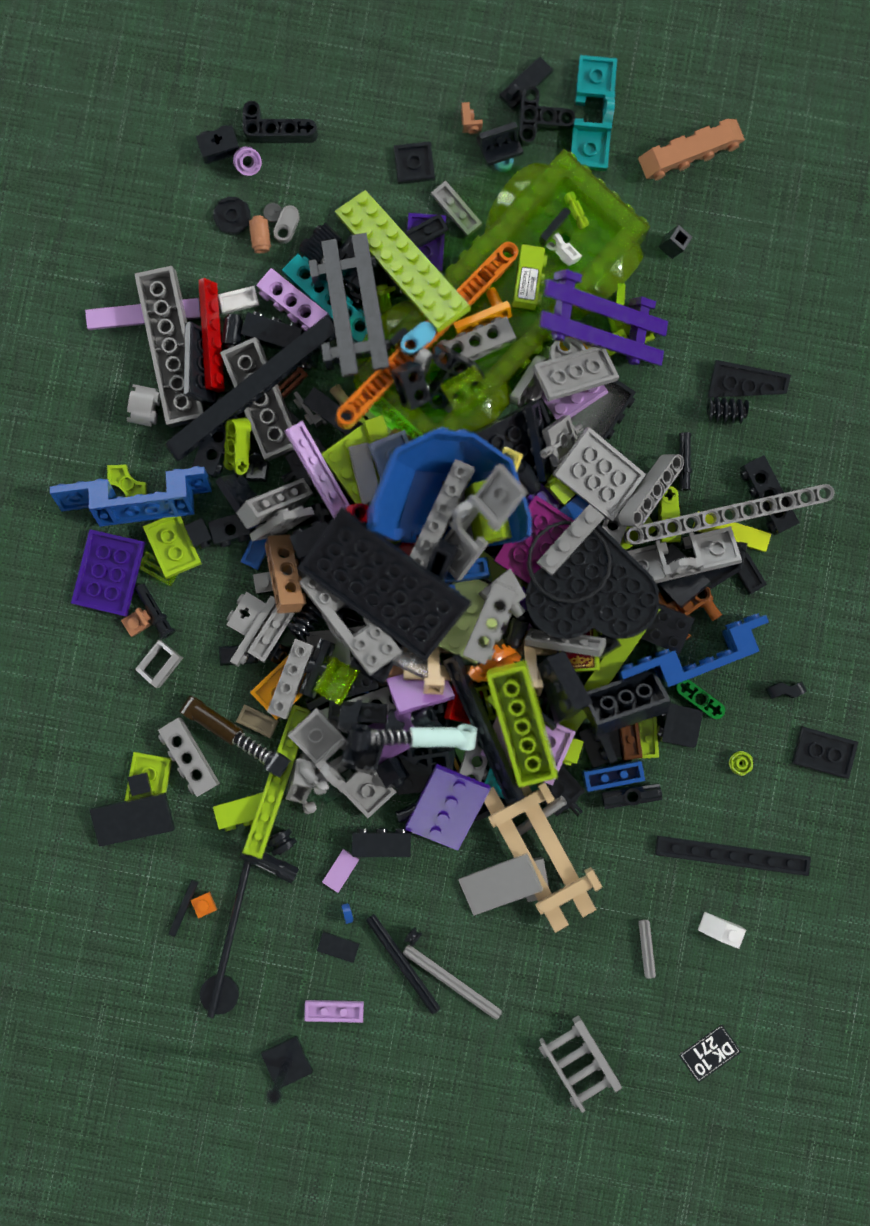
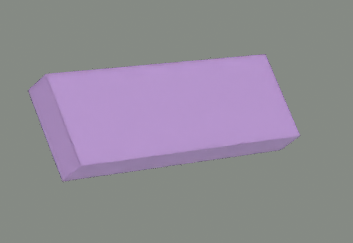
[305,1000,364,1023]

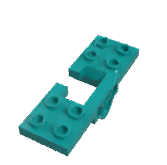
[569,55,617,171]

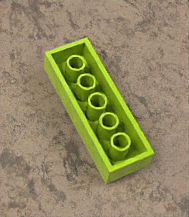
[486,660,558,787]

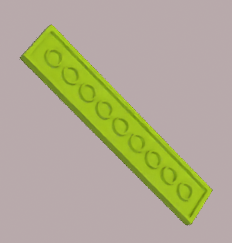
[335,190,471,332]

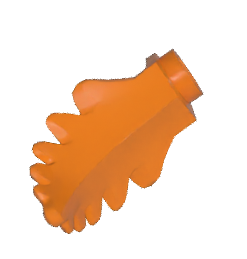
[468,644,522,683]

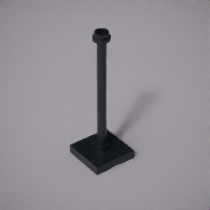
[261,1035,313,1105]

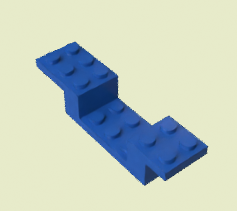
[50,466,212,527]
[616,613,769,687]

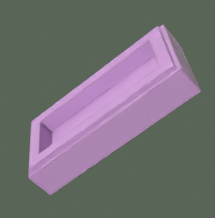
[322,849,359,892]

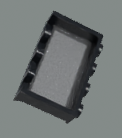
[571,380,636,440]

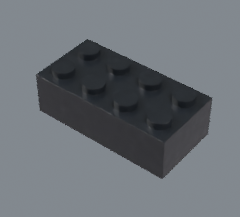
[583,669,671,737]

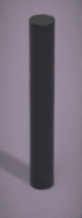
[168,879,199,937]

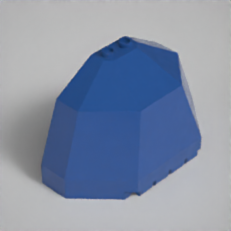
[368,428,531,547]

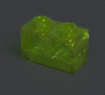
[440,366,489,411]

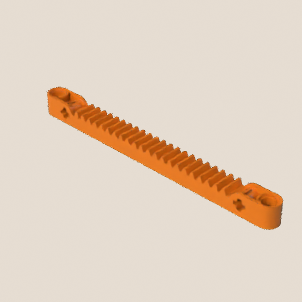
[336,242,518,429]

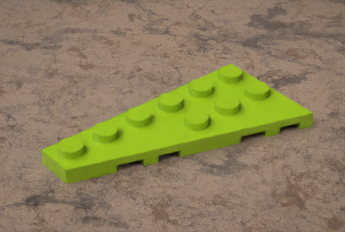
[321,423,401,545]

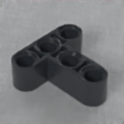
[518,85,575,146]
[428,344,484,409]

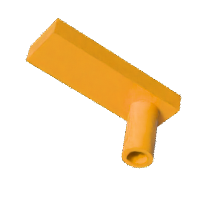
[454,287,512,335]

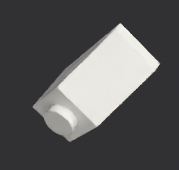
[698,912,746,949]

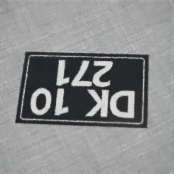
[679,1024,741,1083]

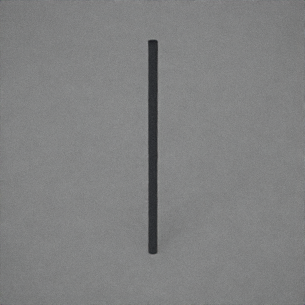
[207,861,251,1018]

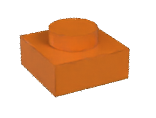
[191,891,217,918]

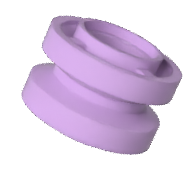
[233,147,262,176]

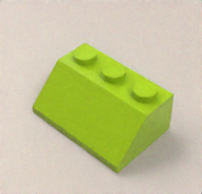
[464,480,512,544]

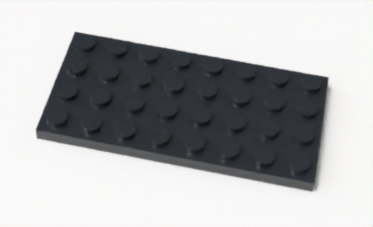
[297,507,471,661]

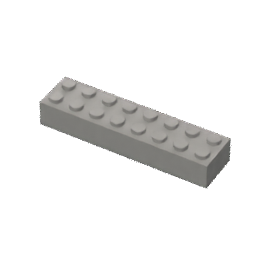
[134,266,206,428]

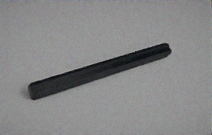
[366,914,440,1014]

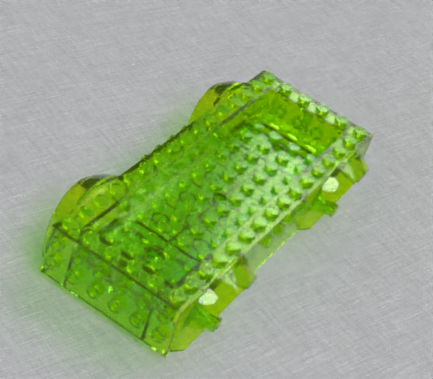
[353,149,650,440]

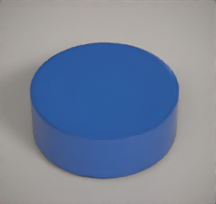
[341,903,353,924]

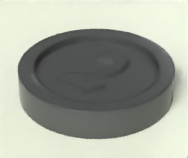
[264,203,282,223]

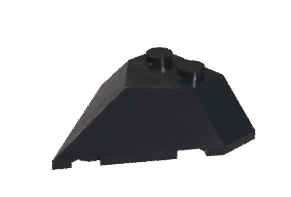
[397,702,455,773]

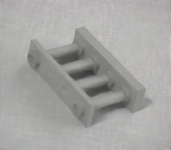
[539,1015,622,1113]

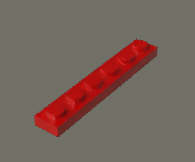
[198,278,224,393]

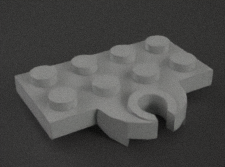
[532,337,619,402]

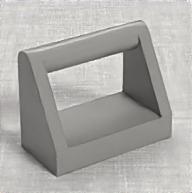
[135,639,183,688]

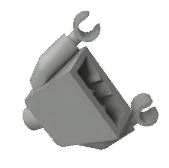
[285,753,328,814]

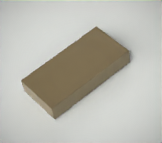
[236,704,279,738]

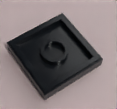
[394,141,435,184]

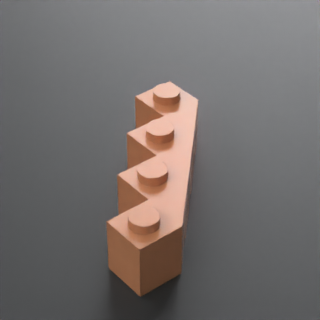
[638,119,745,180]

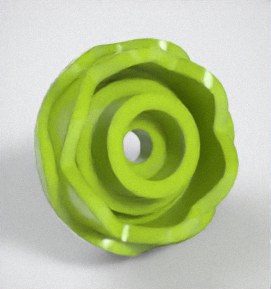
[729,751,753,776]

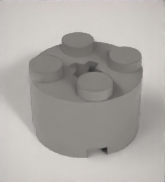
[127,384,161,427]

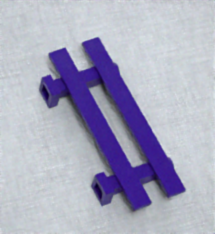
[539,269,668,366]

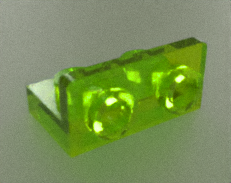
[314,657,359,705]

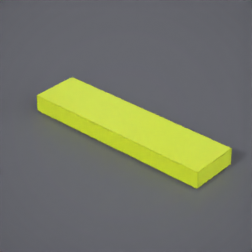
[693,511,771,552]

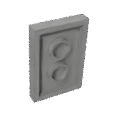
[249,506,314,541]

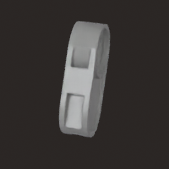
[274,205,300,244]

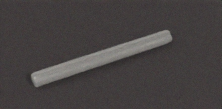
[403,945,502,1020]

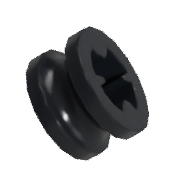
[404,927,422,947]

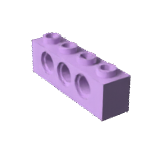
[256,268,329,331]

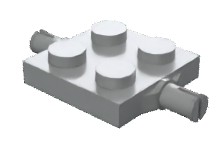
[540,415,583,467]

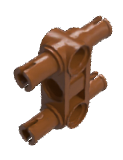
[658,587,723,639]

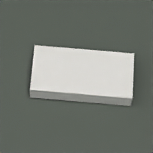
[218,286,260,314]

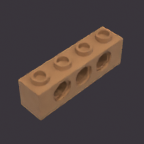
[265,535,306,614]

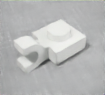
[546,233,582,266]

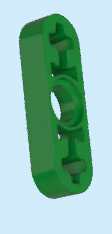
[675,679,725,719]

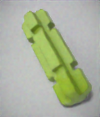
[564,191,589,229]

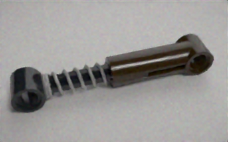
[179,695,291,778]

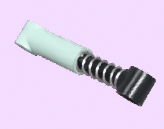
[349,724,477,751]

